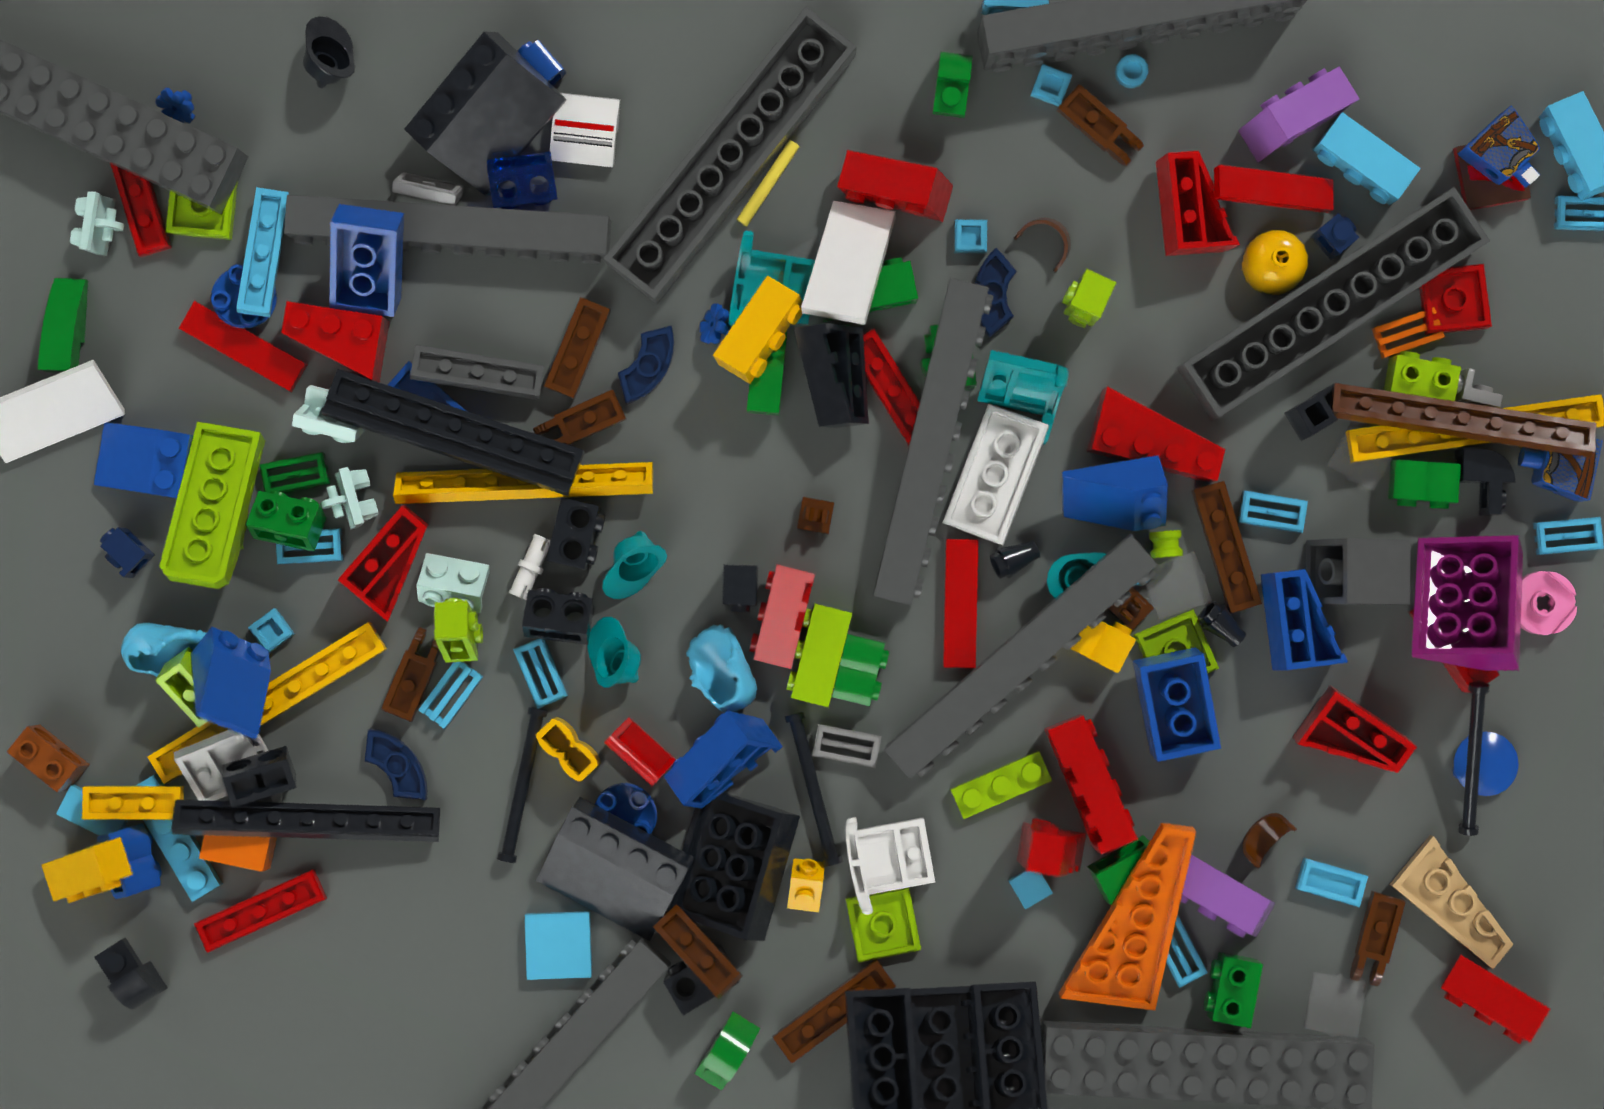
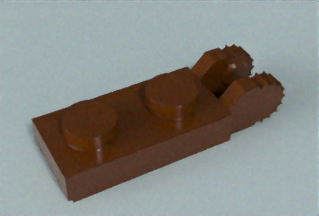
[1057,84,1144,166]
[533,389,627,445]
[381,627,440,722]
[1350,891,1405,986]

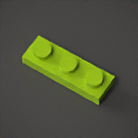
[950,751,1052,819]

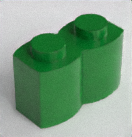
[1388,460,1461,509]
[832,633,889,706]

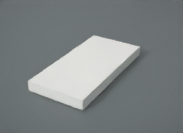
[801,201,896,325]
[0,359,125,463]
[943,403,1050,546]

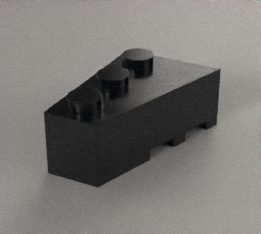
[794,323,869,428]

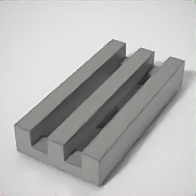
[392,172,464,206]
[812,724,882,768]

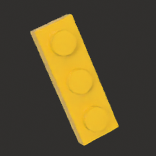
[82,786,184,820]

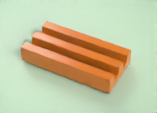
[1372,307,1445,359]

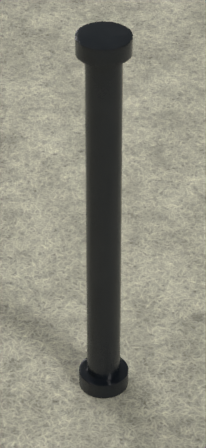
[1458,682,1490,836]
[497,707,548,863]
[785,712,843,867]

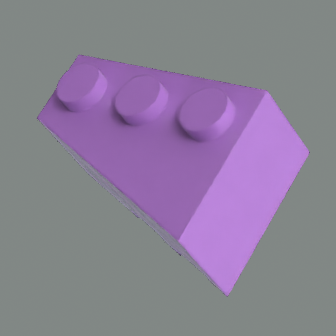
[1238,66,1359,163]
[1181,855,1276,938]

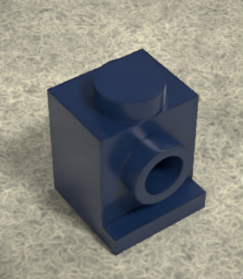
[1310,213,1360,260]
[100,527,155,578]

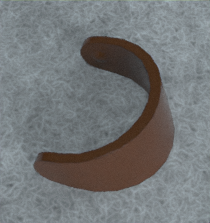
[1013,218,1071,273]
[1242,813,1297,869]

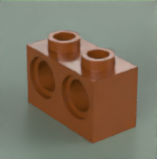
[7,725,90,792]

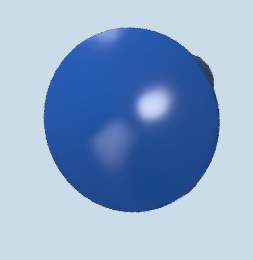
[211,264,277,328]
[1452,731,1519,796]
[595,783,657,834]

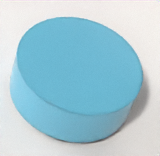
[1115,54,1148,88]

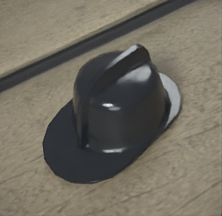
[303,16,355,88]

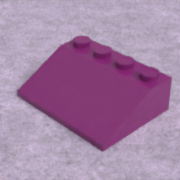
[1412,535,1523,671]

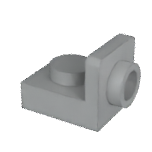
[1455,368,1503,408]

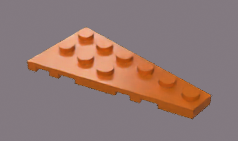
[1059,823,1196,1011]

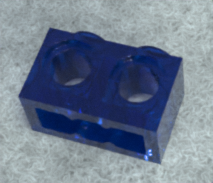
[487,151,558,209]

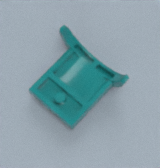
[729,230,815,326]
[977,350,1069,445]

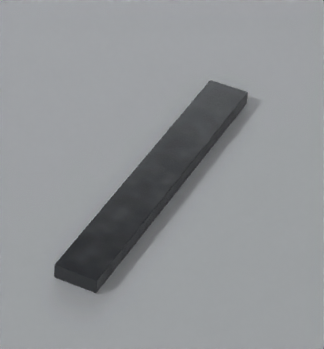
[171,799,440,842]

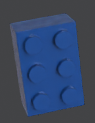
[329,204,404,317]
[1133,647,1221,762]

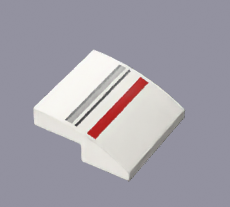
[549,93,620,167]

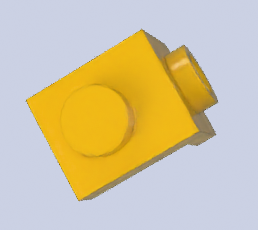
[787,858,825,913]

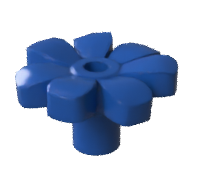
[155,88,195,123]
[699,303,732,344]

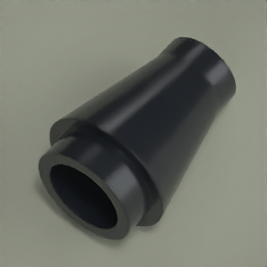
[990,540,1040,579]
[1198,601,1246,647]

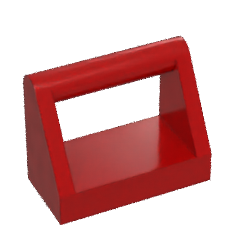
[604,717,677,786]

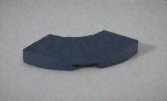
[975,247,1017,338]
[618,325,674,404]
[365,729,427,800]

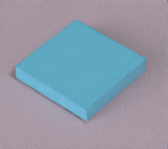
[525,911,592,980]

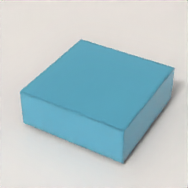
[1030,64,1072,106]
[954,220,987,253]
[248,608,295,653]
[1008,870,1053,910]

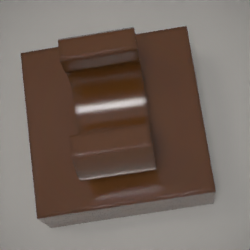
[797,497,834,535]
[1107,587,1154,630]

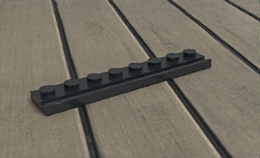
[321,369,584,496]

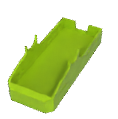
[160,422,265,589]

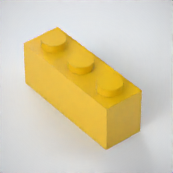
[713,275,803,384]
[41,837,133,903]

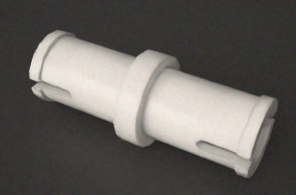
[508,534,551,600]

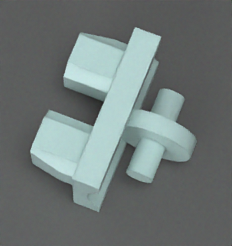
[70,192,124,256]
[321,467,379,529]

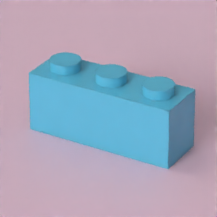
[1539,91,1604,201]
[1313,112,1421,205]

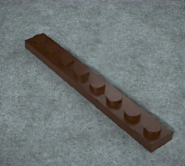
[1330,383,1596,458]

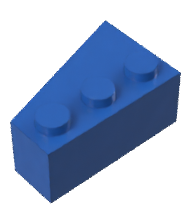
[664,711,783,809]

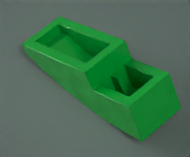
[38,278,88,373]
[747,329,788,416]

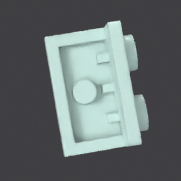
[292,385,366,443]
[417,553,490,613]

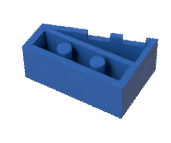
[1260,569,1348,670]

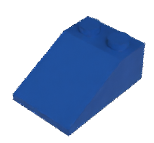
[94,422,193,498]
[1062,455,1168,531]
[191,626,271,739]

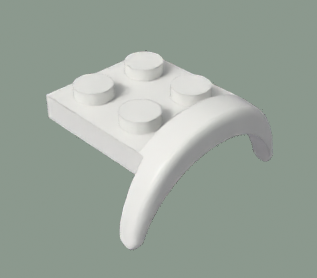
[174,729,282,803]
[845,817,935,915]

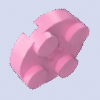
[1521,571,1577,635]

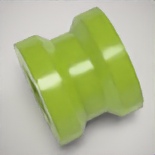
[1149,530,1183,558]

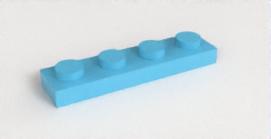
[236,187,289,317]
[136,774,223,902]

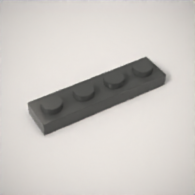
[410,345,544,400]

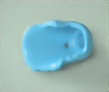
[121,622,206,677]
[686,624,757,713]

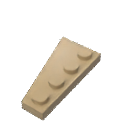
[1389,835,1514,969]

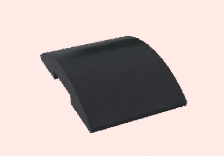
[845,981,1048,1109]

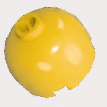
[1242,230,1308,295]

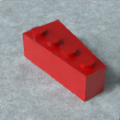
[1087,386,1226,483]
[1044,714,1138,855]

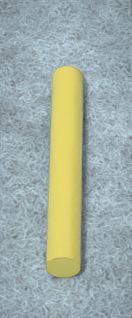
[736,140,800,227]

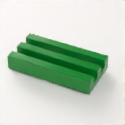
[259,452,330,493]

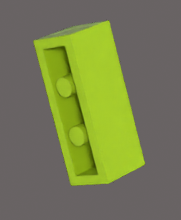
[786,604,852,708]

